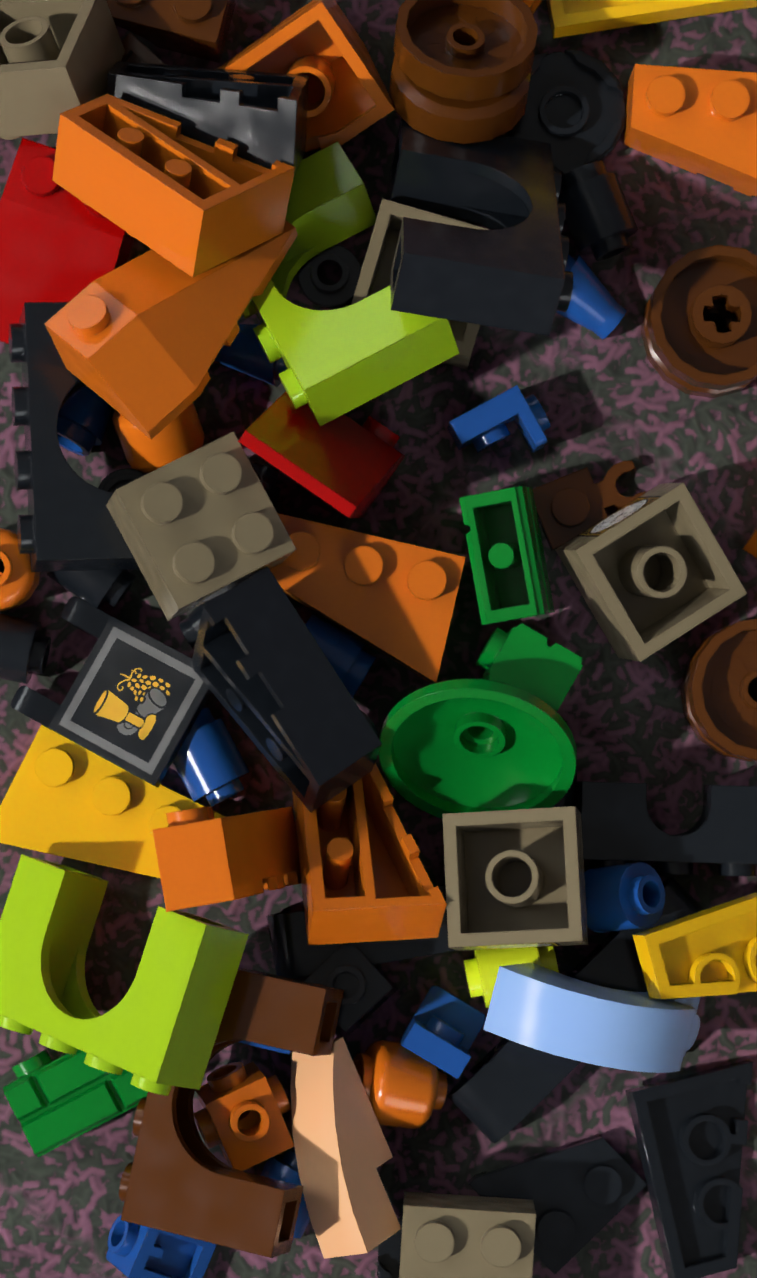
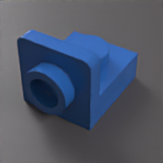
[447,385,551,453]
[400,985,486,1079]
[106,1215,217,1278]

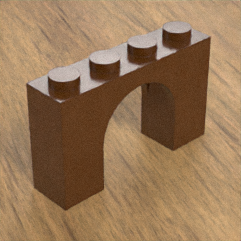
[119,967,344,1258]

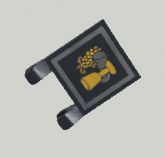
[11,596,211,788]

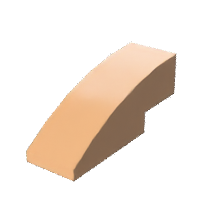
[290,1037,401,1259]

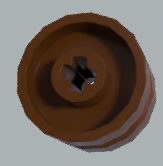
[389,0,538,144]
[641,245,757,398]
[680,619,757,762]

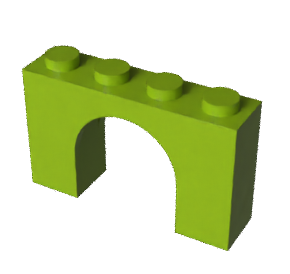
[242,141,460,427]
[0,854,249,1096]

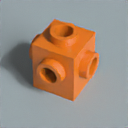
[194,1062,294,1171]

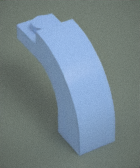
[483,962,701,1073]

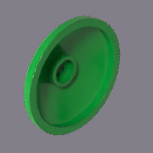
[379,678,577,818]

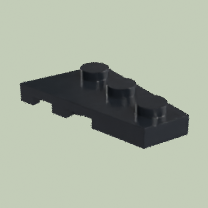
[625,1060,753,1278]

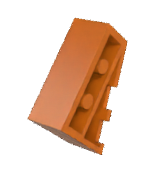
[623,64,757,197]
[52,94,295,278]
[270,513,466,684]
[292,763,447,945]
[153,806,301,912]

